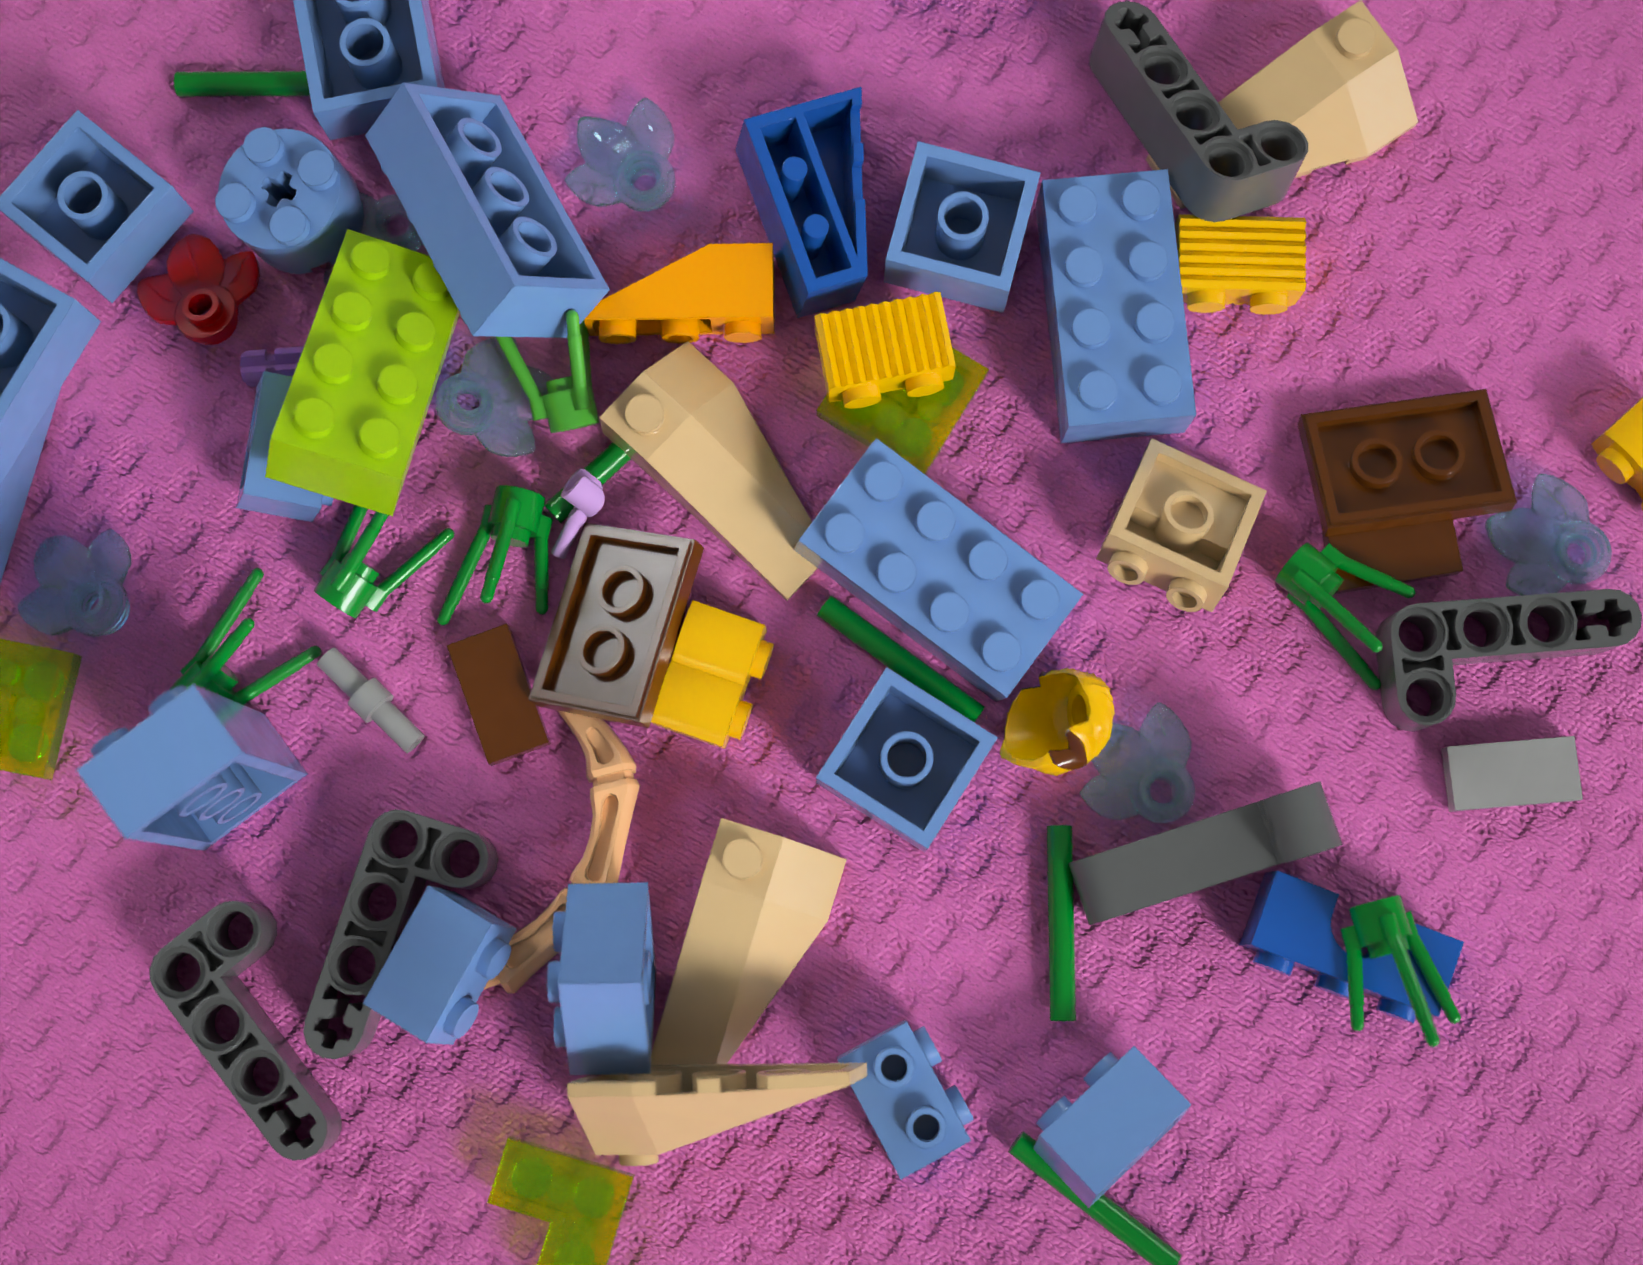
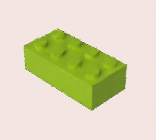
[265,229,460,516]

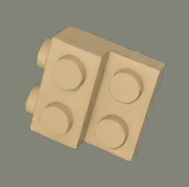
[1096,438,1267,612]

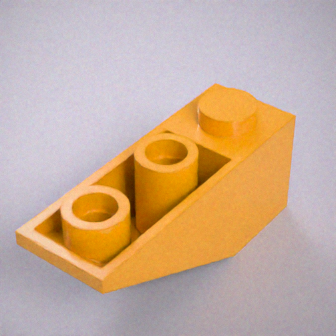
[584,243,775,344]

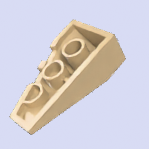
[1146,0,1418,209]
[599,341,818,601]
[651,818,847,1065]
[567,1062,867,1166]

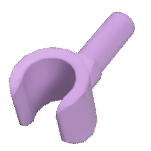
[551,468,605,559]

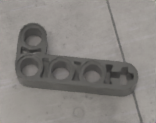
[1089,1,1308,222]
[1376,589,1642,732]
[1068,781,1343,925]
[303,809,498,1059]
[150,901,342,1161]

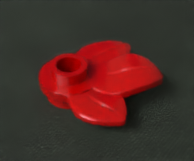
[137,234,260,345]

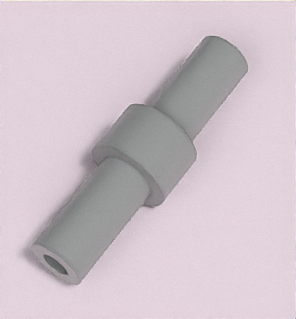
[317,647,425,753]

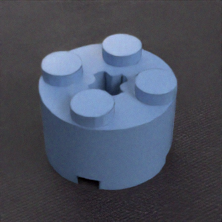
[215,127,365,274]

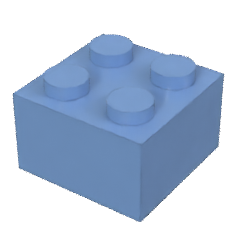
[0,110,193,303]
[884,141,1041,313]
[816,667,998,852]
[547,882,656,1075]

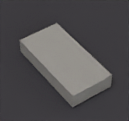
[1441,736,1583,812]

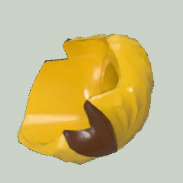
[999,667,1115,776]

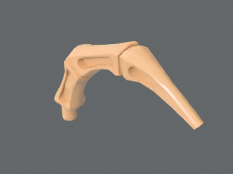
[483,710,640,993]

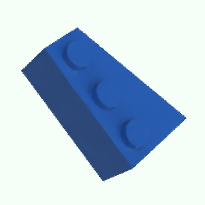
[735,87,868,318]

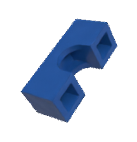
[1239,871,1464,1024]

